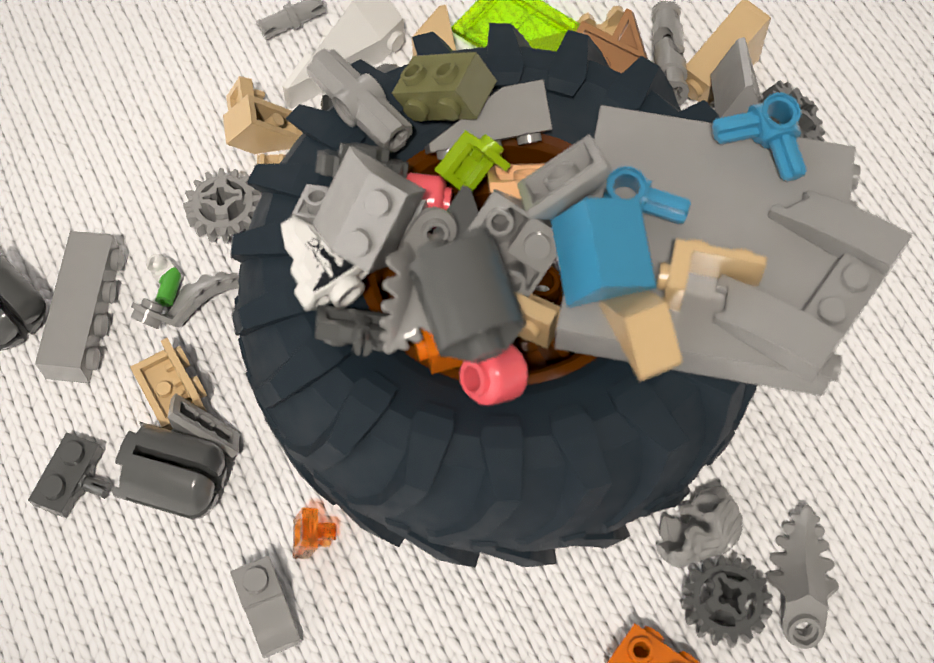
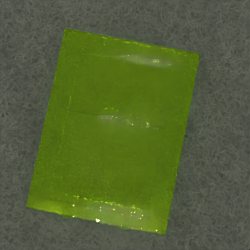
[451,0,580,51]

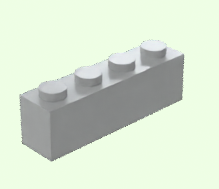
[35,231,124,383]

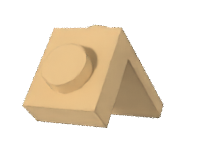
[657,239,767,311]

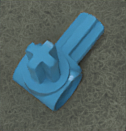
[712,93,807,182]
[602,166,691,224]

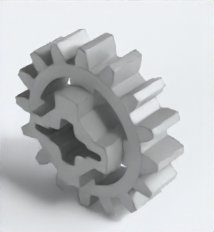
[183,168,261,244]

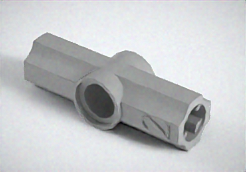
[307,48,412,153]

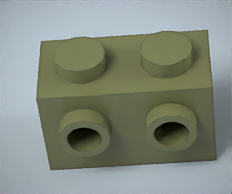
[392,52,497,121]

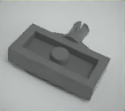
[315,305,390,356]
[28,432,111,519]

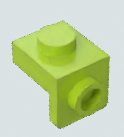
[434,130,511,192]

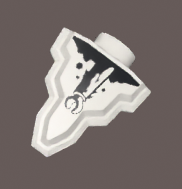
[281,216,369,311]

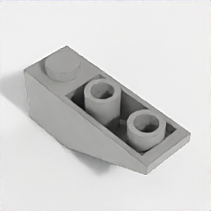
[424,80,552,160]

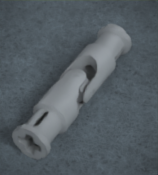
[651,0,689,105]

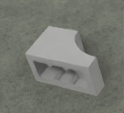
[230,556,302,659]

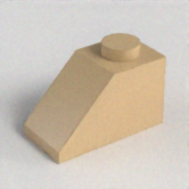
[223,94,303,154]

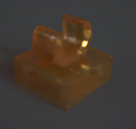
[293,507,336,559]

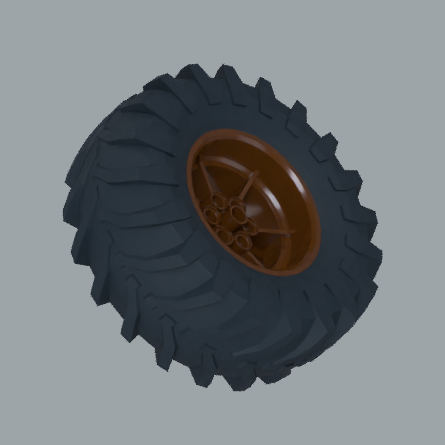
[230,23,758,568]

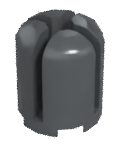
[0,253,46,351]
[111,421,226,520]

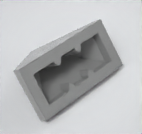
[168,393,240,458]

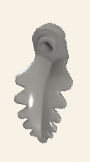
[379,207,457,354]
[131,271,239,329]
[767,505,839,649]

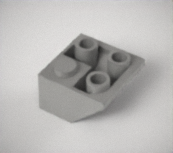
[467,189,557,297]

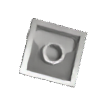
[517,134,612,220]

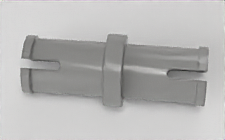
[257,0,326,41]

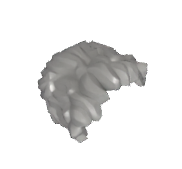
[656,486,743,567]

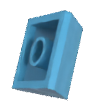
[551,198,657,308]

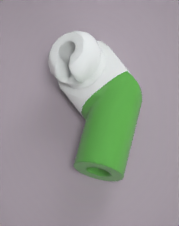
[146,254,181,307]

